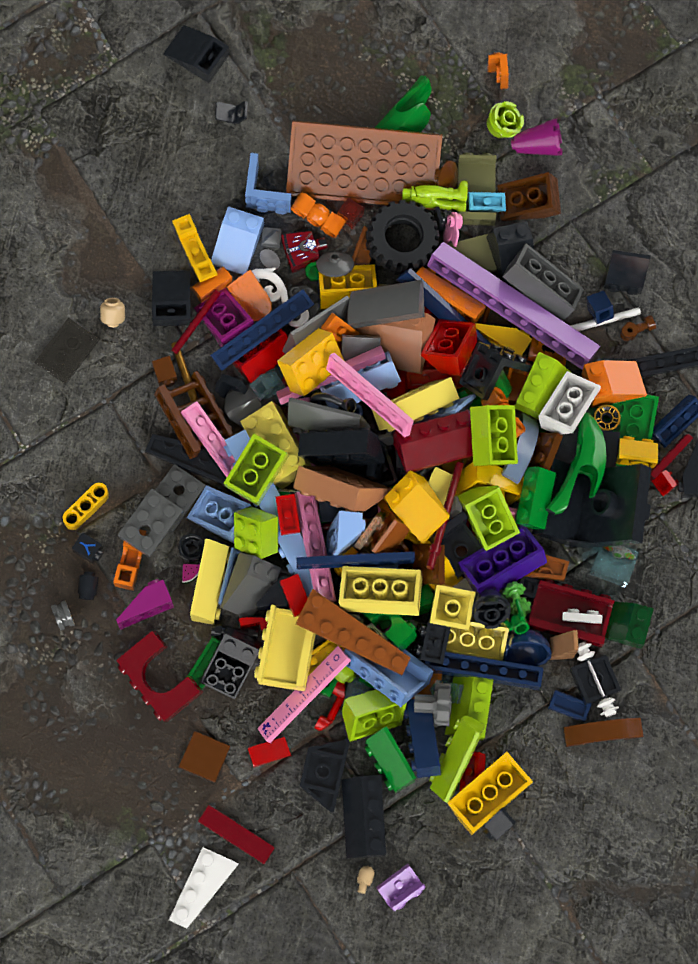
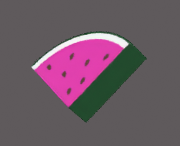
[182,564,200,584]

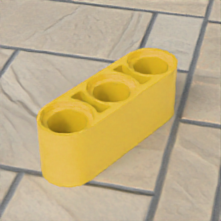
[63,483,109,530]

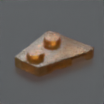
[354,508,389,550]

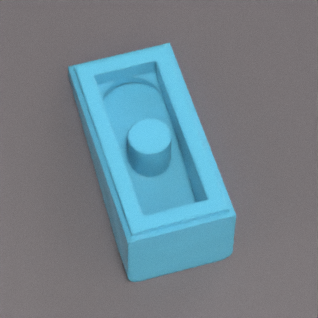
[466,192,506,212]

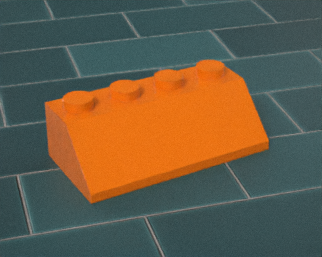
[416,267,486,323]

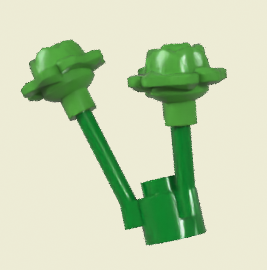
[502,581,531,634]

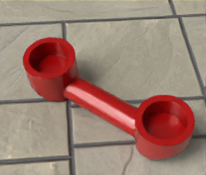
[314,681,345,731]

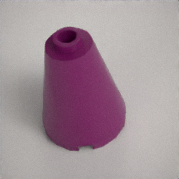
[511,118,563,156]

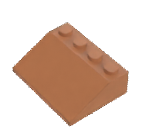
[355,313,436,374]
[293,466,392,512]

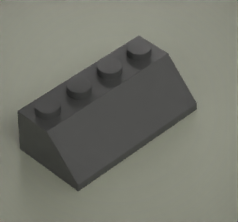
[503,243,584,321]
[282,296,350,354]
[288,398,370,435]

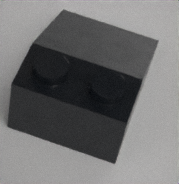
[486,221,534,287]
[604,250,651,295]

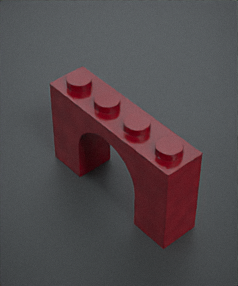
[116,631,203,722]

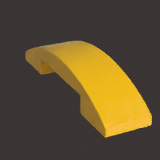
[172,214,217,282]

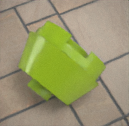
[487,101,524,138]

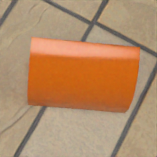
[191,266,233,303]

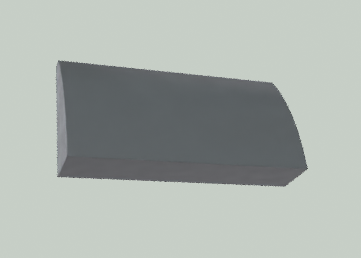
[348,280,425,329]

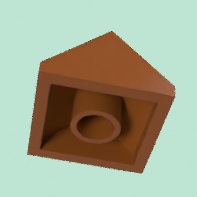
[370,510,410,553]

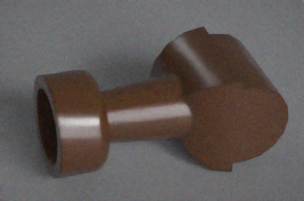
[620,315,656,341]

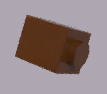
[152,356,178,388]

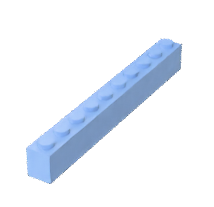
[224,430,313,597]

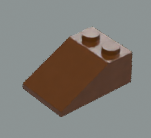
[497,172,561,221]

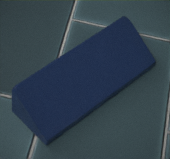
[652,395,698,448]

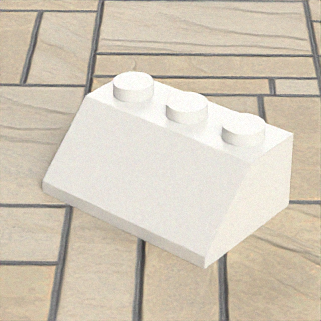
[539,371,601,435]

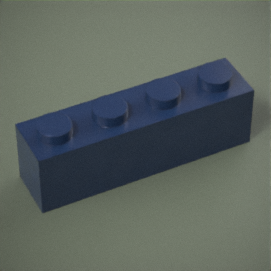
[404,699,441,778]

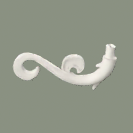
[252,267,310,328]

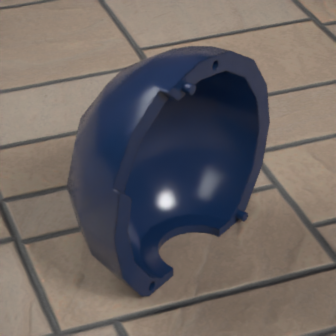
[503,630,552,666]

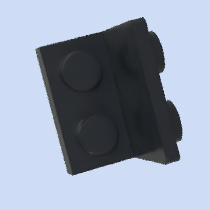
[411,620,451,664]

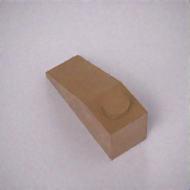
[548,630,579,660]

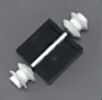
[570,641,621,718]

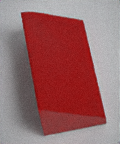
[459,752,486,791]

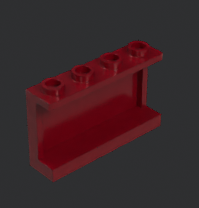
[528,579,615,648]

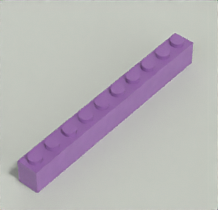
[427,242,600,370]

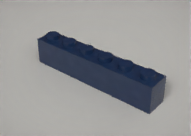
[425,652,544,690]

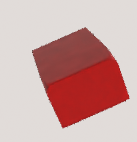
[248,737,291,768]

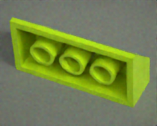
[429,715,486,803]

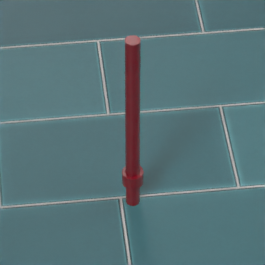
[426,462,464,570]

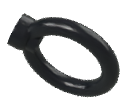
[310,393,356,413]

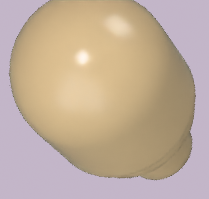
[357,866,375,894]

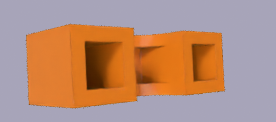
[113,530,147,591]

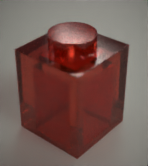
[338,197,364,229]

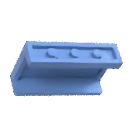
[344,627,434,707]

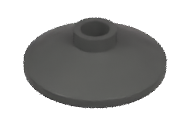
[316,251,354,277]

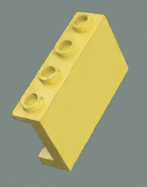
[255,605,316,691]

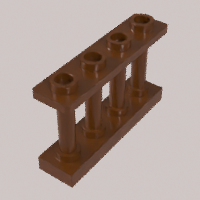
[154,371,233,459]

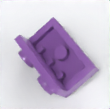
[376,864,425,911]

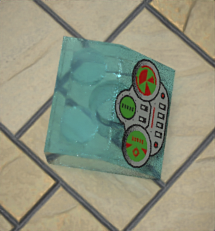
[589,545,639,587]

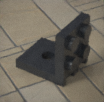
[459,342,532,401]
[430,511,483,579]

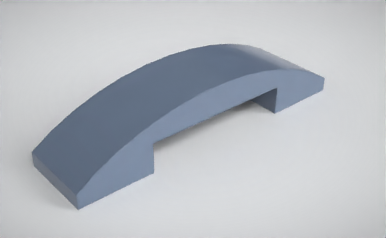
[501,413,539,484]

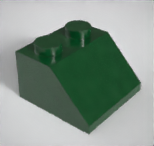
[605,601,654,649]

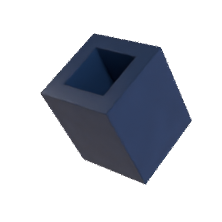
[586,290,614,324]

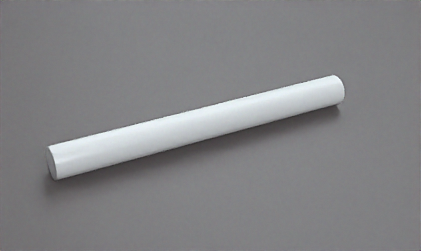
[571,307,641,331]

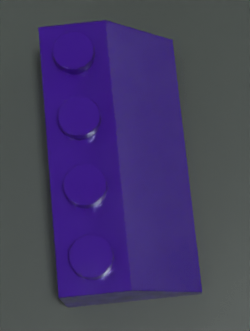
[458,526,547,596]

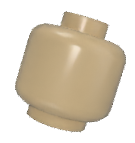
[100,298,125,327]

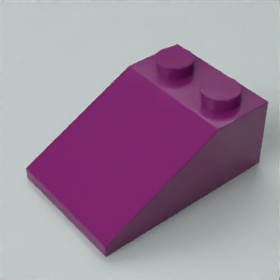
[194,288,254,347]
[116,579,174,630]

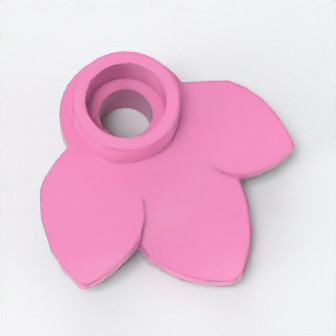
[443,212,463,247]

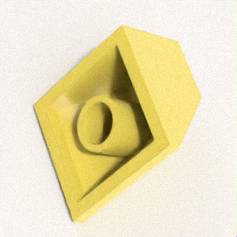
[430,585,475,630]

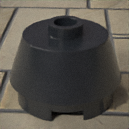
[472,589,511,629]

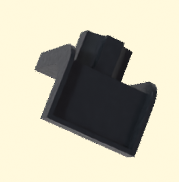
[532,458,651,548]

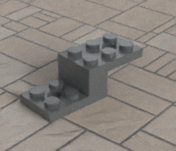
[118,464,206,558]

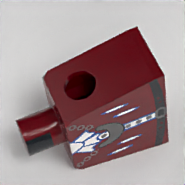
[281,231,328,273]

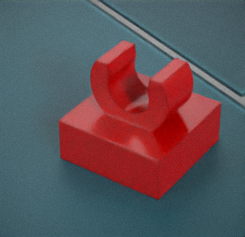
[652,470,678,496]

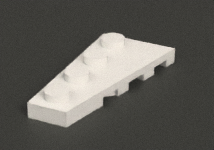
[169,847,239,928]

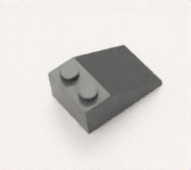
[220,552,281,618]

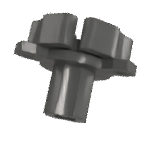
[414,680,452,727]

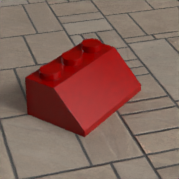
[421,319,478,376]
[232,329,288,383]

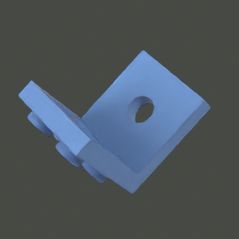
[245,153,291,214]

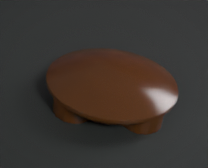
[435,160,458,189]

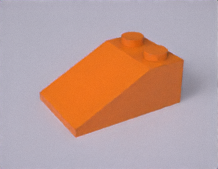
[581,360,647,408]

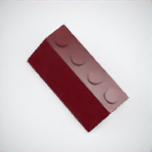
[394,410,473,474]

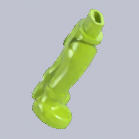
[402,180,468,212]

